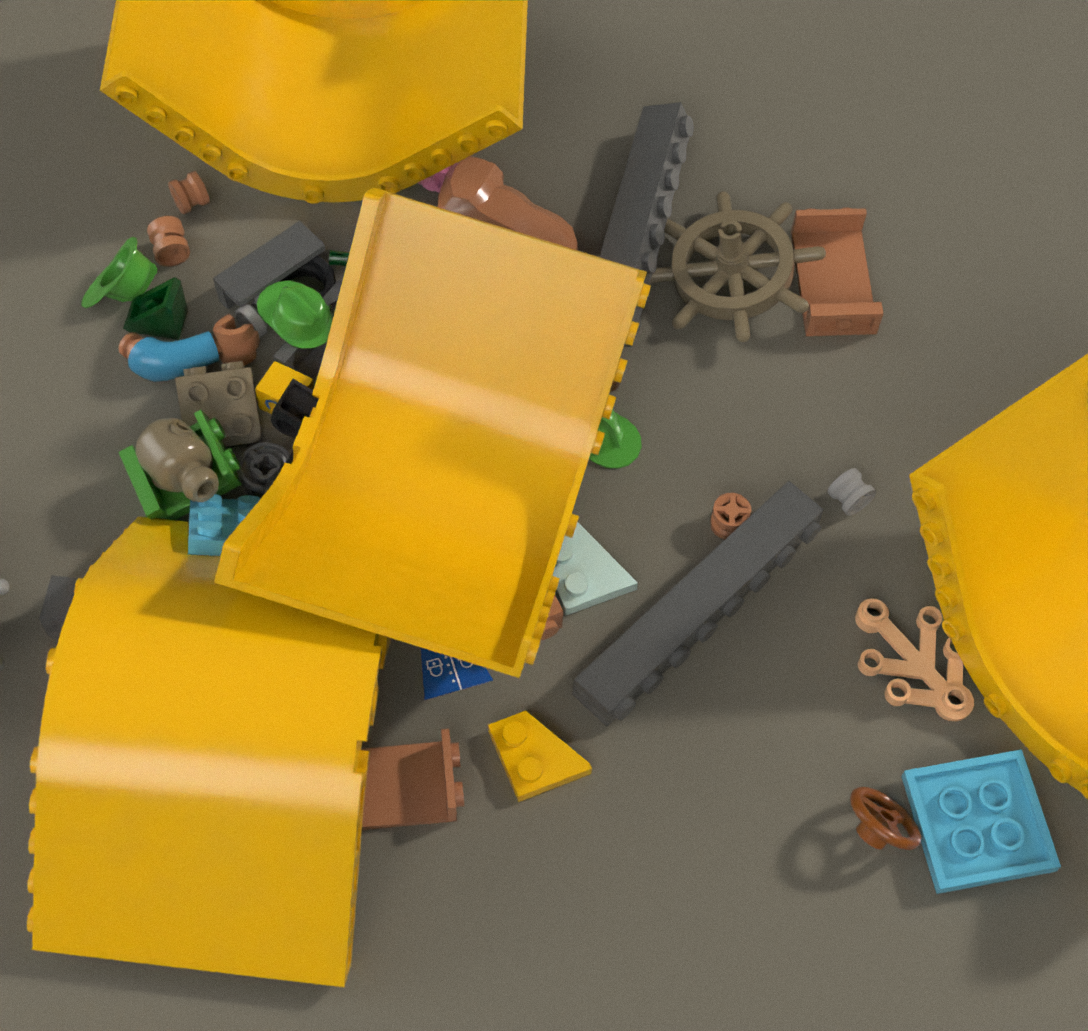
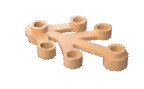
[855,598,974,721]

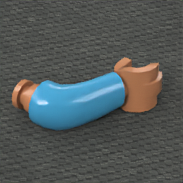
[119,314,260,382]

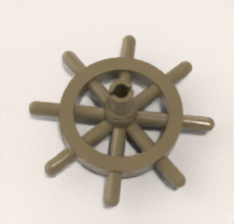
[650,191,826,342]

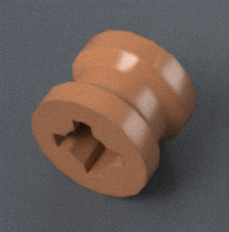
[168,171,210,215]
[710,493,752,540]

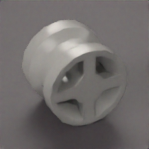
[827,468,876,516]

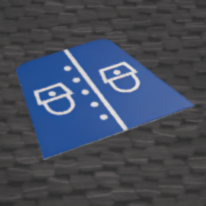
[421,648,494,700]

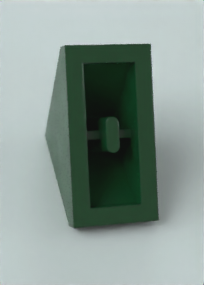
[123,277,188,340]

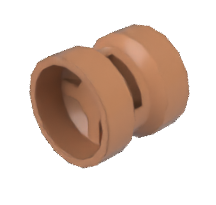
[147,216,190,266]

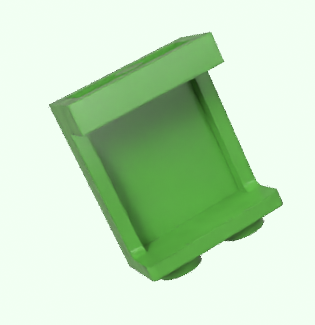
[119,410,242,520]

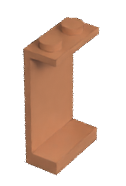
[791,208,883,336]
[361,729,464,830]

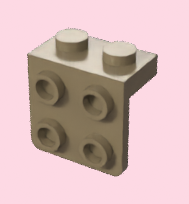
[175,361,261,447]

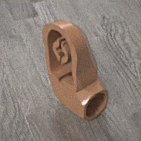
[438,156,578,250]

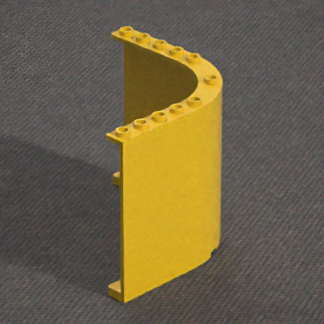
[100,0,528,204]
[214,187,651,678]
[909,353,1088,800]
[27,516,392,987]

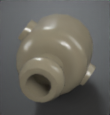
[135,417,219,502]

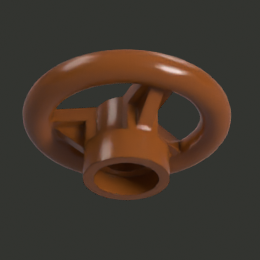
[850,787,922,850]

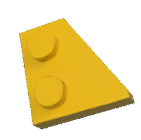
[488,711,592,802]

